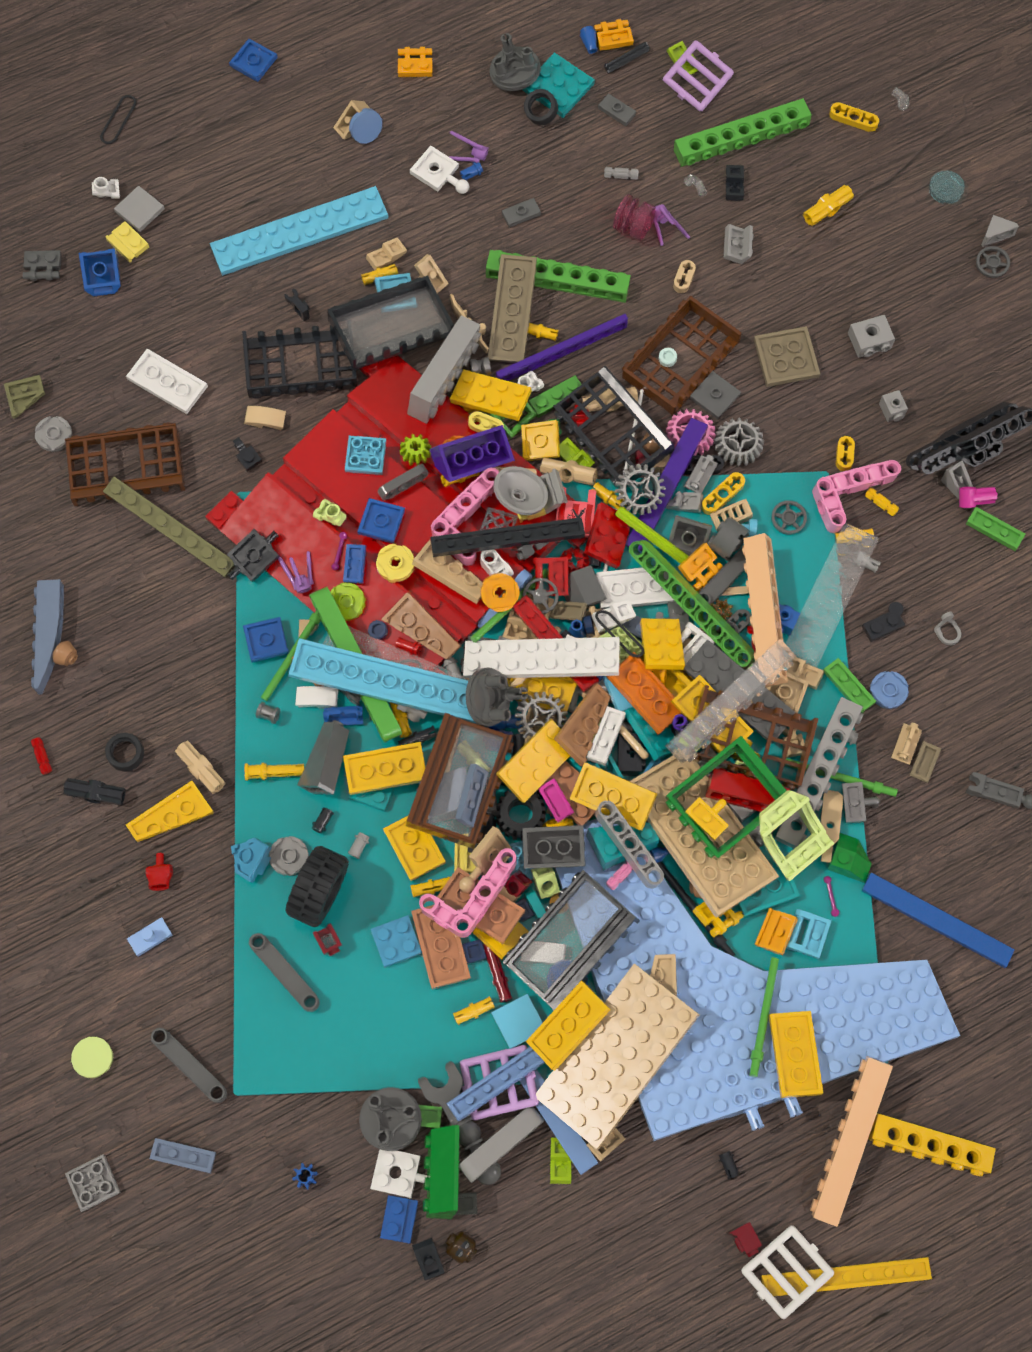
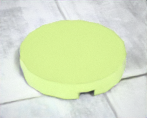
[71,1037,113,1078]

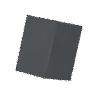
[564,565,607,610]

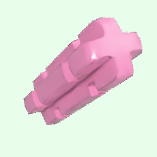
[606,861,639,890]

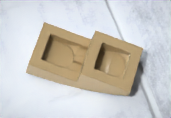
[366,237,407,270]
[244,406,286,430]
[785,654,824,690]

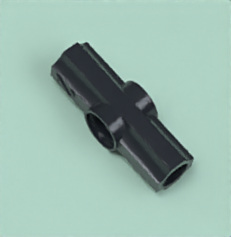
[63,778,126,806]

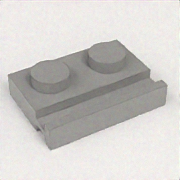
[539,469,568,514]

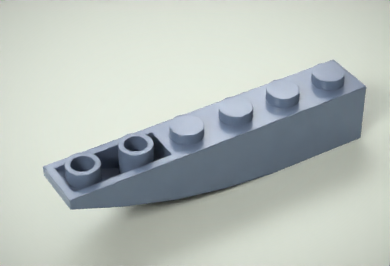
[31,580,64,695]

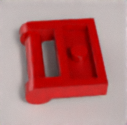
[533,557,568,596]

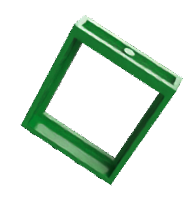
[665,736,787,860]

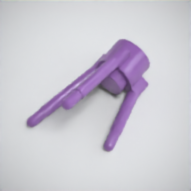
[449,131,489,163]
[652,204,690,246]
[278,551,314,593]

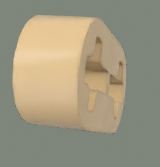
[673,260,696,293]

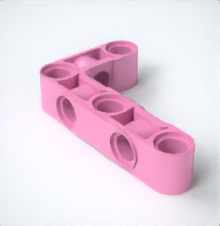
[812,460,901,533]
[431,467,499,566]
[419,848,517,938]

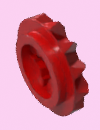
[560,547,589,575]

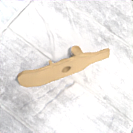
[450,294,489,354]
[820,790,843,863]

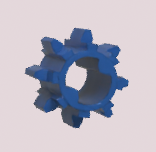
[292,1163,318,1190]

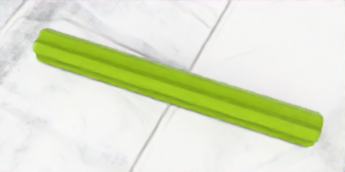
[615,506,689,564]

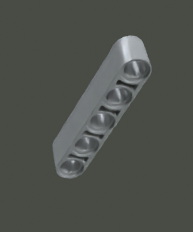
[595,801,664,889]
[459,1106,545,1183]

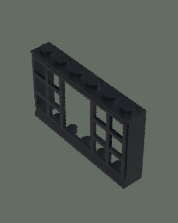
[242,320,358,399]
[553,366,674,488]

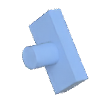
[127,917,173,956]

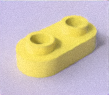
[468,412,504,433]

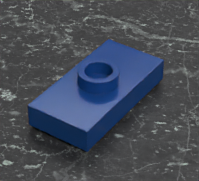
[343,544,367,584]

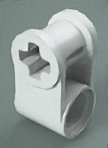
[480,549,514,576]

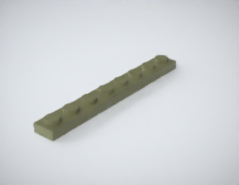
[103,477,234,578]

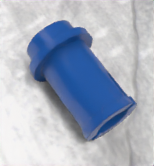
[460,162,483,181]

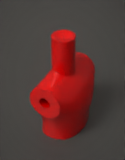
[146,853,173,891]

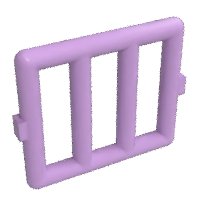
[663,40,734,111]
[460,1045,539,1120]

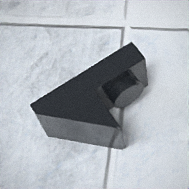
[412,1238,445,1281]

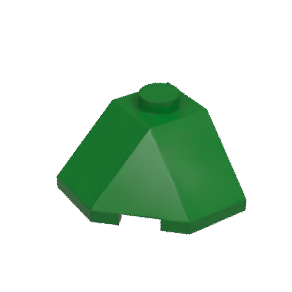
[827,833,871,883]

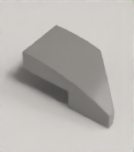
[666,491,704,513]

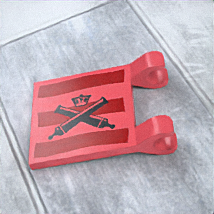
[556,487,596,538]

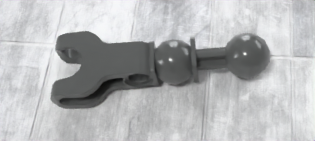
[418,1061,501,1185]

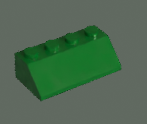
[423,1125,459,1219]

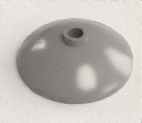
[493,466,548,515]

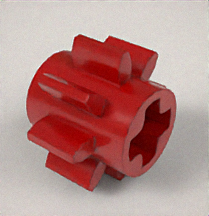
[570,405,589,427]

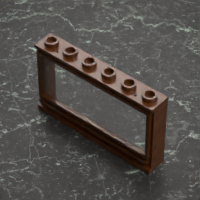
[406,713,514,849]

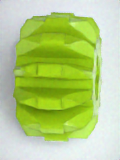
[400,434,431,466]

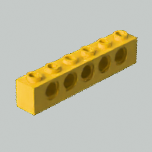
[868,1114,996,1177]

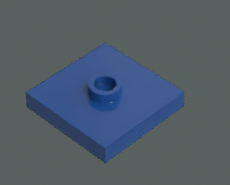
[229,39,278,82]
[357,498,405,544]
[243,617,289,663]

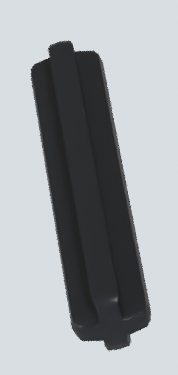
[604,42,650,73]

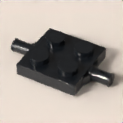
[227,529,280,582]

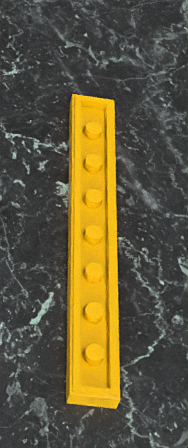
[761,1257,932,1296]

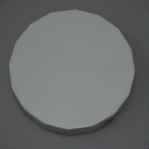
[35,416,72,452]
[269,836,309,876]

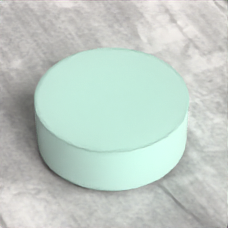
[659,348,677,367]

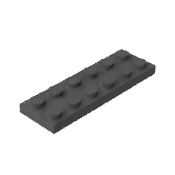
[683,639,796,744]

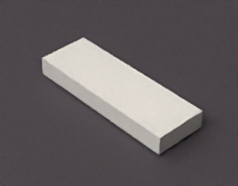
[587,706,626,766]

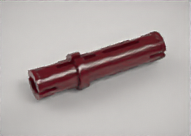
[483,944,513,1003]

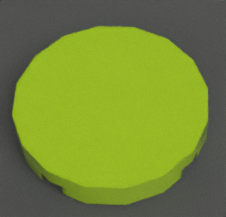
[330,582,366,621]

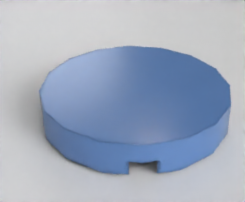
[349,108,382,144]
[870,671,909,709]

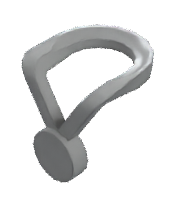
[934,612,961,645]

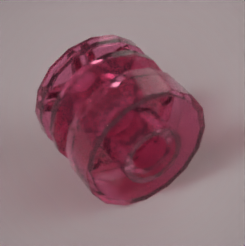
[613,194,656,241]

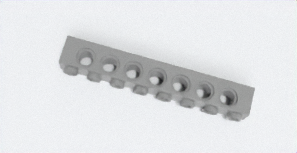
[775,697,864,849]

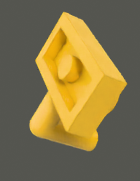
[685,797,729,840]

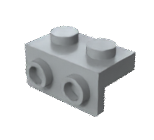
[724,224,754,264]

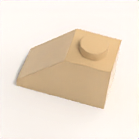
[333,100,370,139]

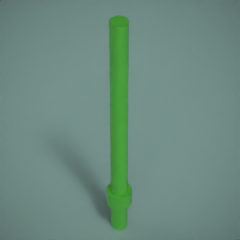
[471,568,548,643]
[260,611,321,701]
[784,758,898,797]
[749,957,779,1077]

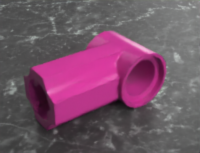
[959,487,997,508]

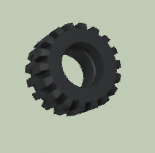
[496,791,546,841]

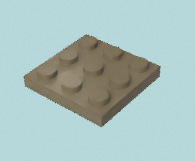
[754,326,820,387]

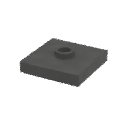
[690,371,741,420]

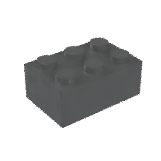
[522,825,586,869]

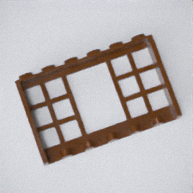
[622,296,742,416]
[65,422,185,506]
[684,685,818,790]

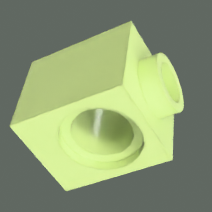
[531,868,560,899]

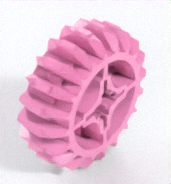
[666,409,716,456]

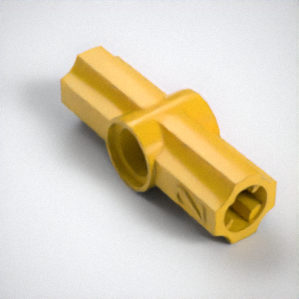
[803,185,854,226]

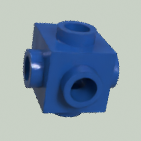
[779,604,801,636]

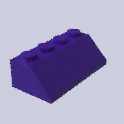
[429,425,515,482]

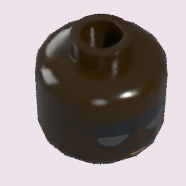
[445,1231,477,1263]

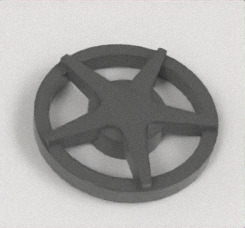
[976,246,1010,278]
[771,501,807,535]
[523,578,559,614]

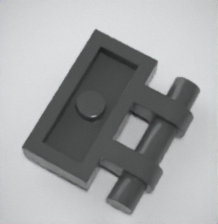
[23,250,62,281]

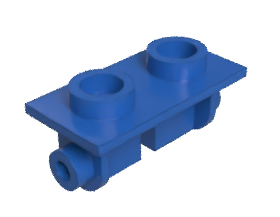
[323,706,363,726]

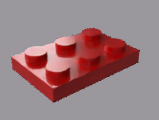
[584,502,630,569]

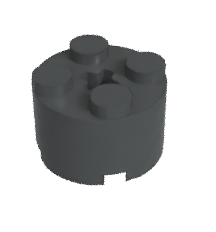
[707,517,750,561]

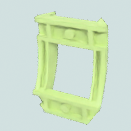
[759,790,835,881]

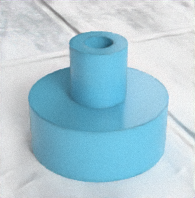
[742,519,757,537]

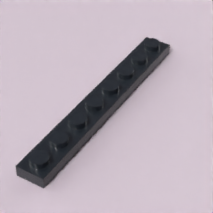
[430,517,585,557]

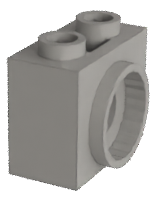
[848,315,895,358]

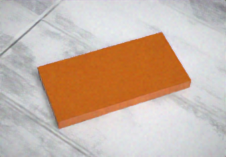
[606,652,682,735]

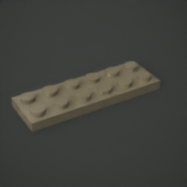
[488,254,537,363]

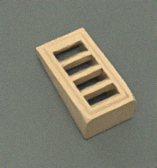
[710,499,753,532]

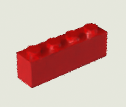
[705,768,790,812]

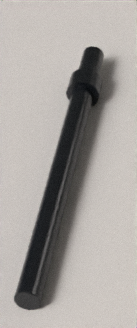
[657,861,736,957]

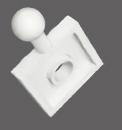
[410,146,469,194]
[370,1150,427,1198]

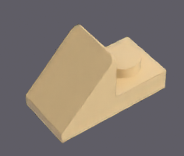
[414,254,449,293]
[586,1127,625,1161]

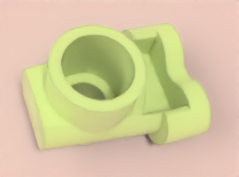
[313,499,346,526]

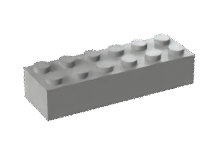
[407,315,481,424]

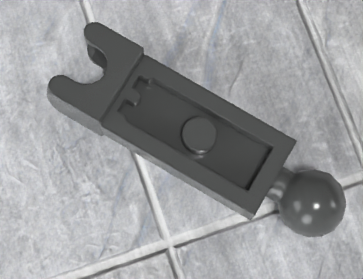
[965,772,1032,809]

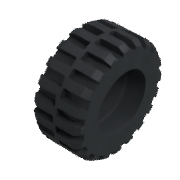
[285,846,349,927]

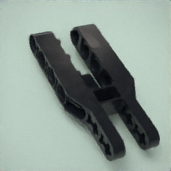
[906,402,1032,474]

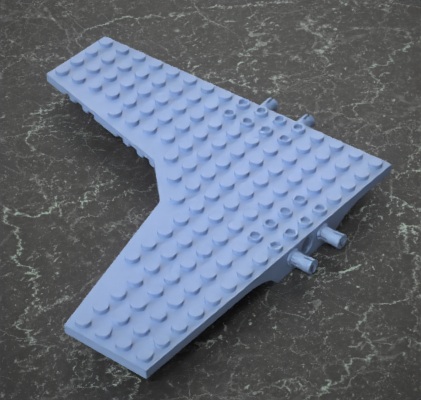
[554,819,960,1141]

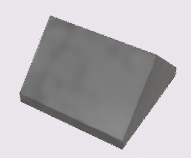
[669,515,712,556]

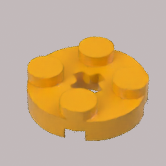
[480,573,520,612]

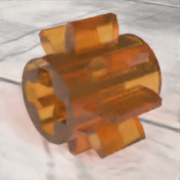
[711,598,733,621]

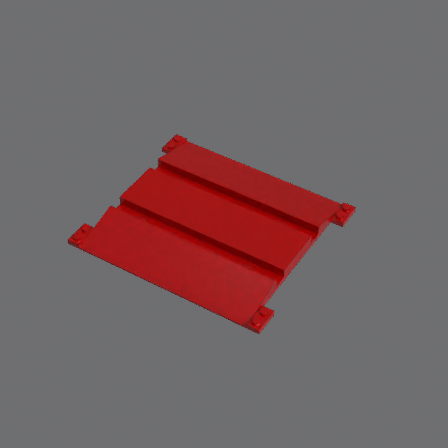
[205,355,595,675]

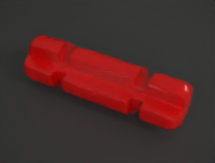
[31,737,52,775]

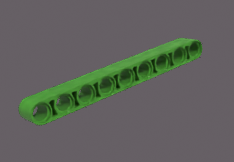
[629,540,755,667]
[309,587,402,743]

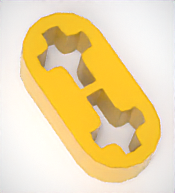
[836,436,855,471]

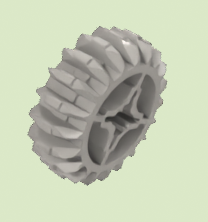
[714,417,764,467]
[615,464,666,515]
[515,692,568,739]

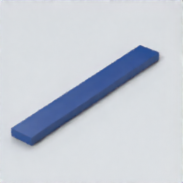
[862,873,1014,968]

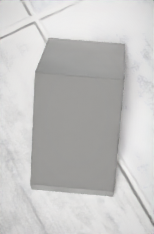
[981,215,1019,247]
[941,459,973,499]

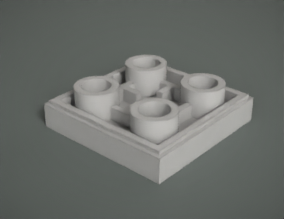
[114,186,165,232]
[65,1154,121,1212]

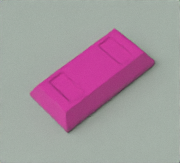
[538,778,574,823]

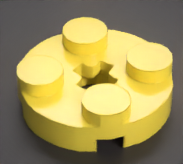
[376,544,414,583]

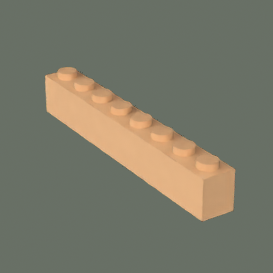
[742,533,788,687]
[810,1056,893,1227]

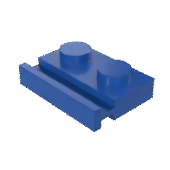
[380,1195,418,1244]

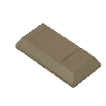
[549,601,587,621]
[910,741,941,783]

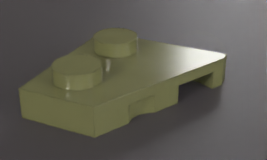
[4,375,45,419]

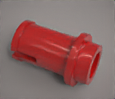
[395,637,421,656]

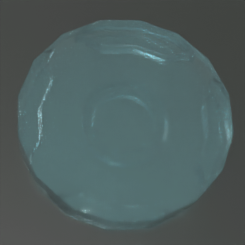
[929,170,965,204]

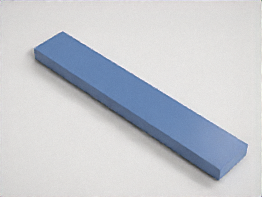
[446,1047,545,1122]
[519,1069,598,1175]

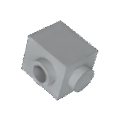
[879,390,908,422]

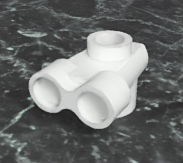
[92,177,120,199]
[517,371,544,392]

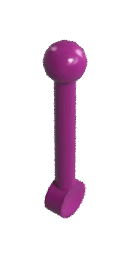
[332,532,347,570]
[824,876,839,917]

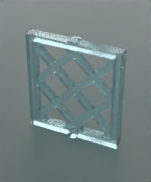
[480,507,518,530]

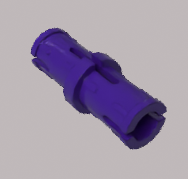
[672,714,688,732]

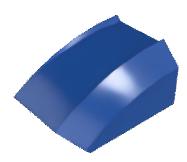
[79,248,121,296]

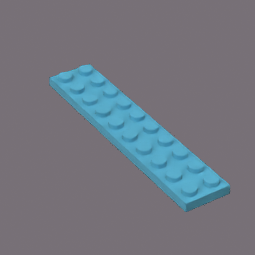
[210,186,388,276]
[288,638,477,724]

